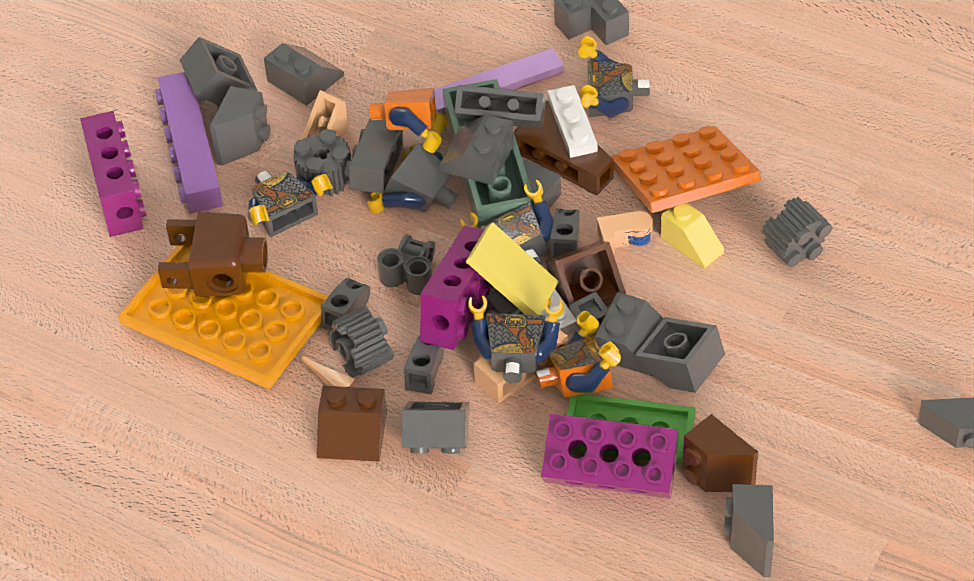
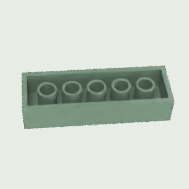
[442,79,535,229]

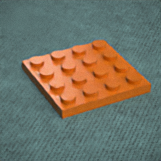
[611,126,761,213]

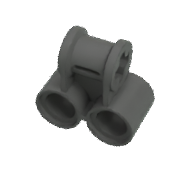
[377,234,435,295]

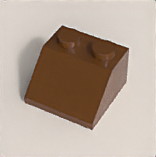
[545,241,626,310]
[317,386,387,462]
[682,414,758,492]

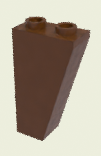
[514,100,614,196]

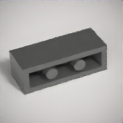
[454,85,546,129]
[345,118,403,193]

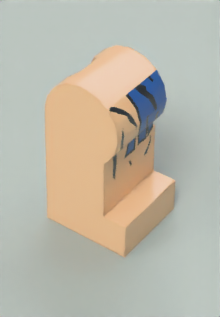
[597,211,653,254]

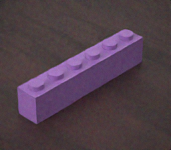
[155,72,223,214]

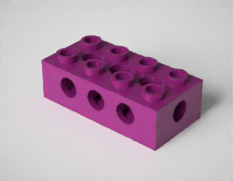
[80,111,146,237]
[420,225,493,350]
[541,414,679,499]

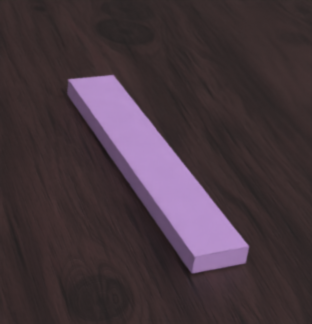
[434,48,564,114]

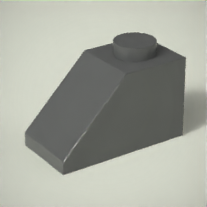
[918,397,974,449]

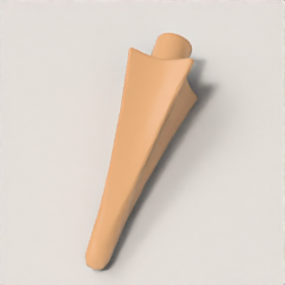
[301,356,356,387]

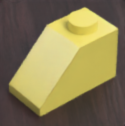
[661,203,724,269]

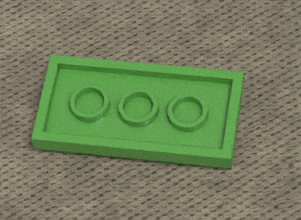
[567,394,696,465]

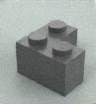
[554,0,629,45]

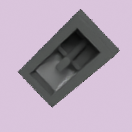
[523,160,561,209]

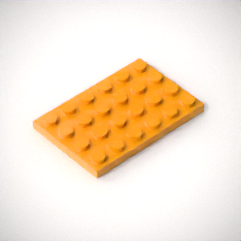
[118,246,328,390]

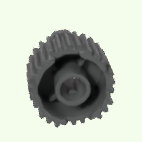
[293,129,351,196]
[761,197,833,267]
[327,306,394,378]

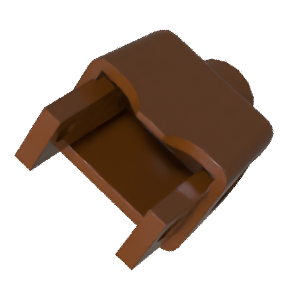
[158,212,268,297]

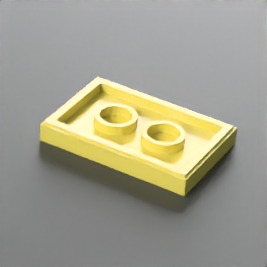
[466,222,559,315]

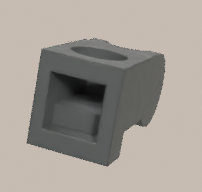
[550,208,580,258]
[321,278,370,331]
[404,335,444,394]

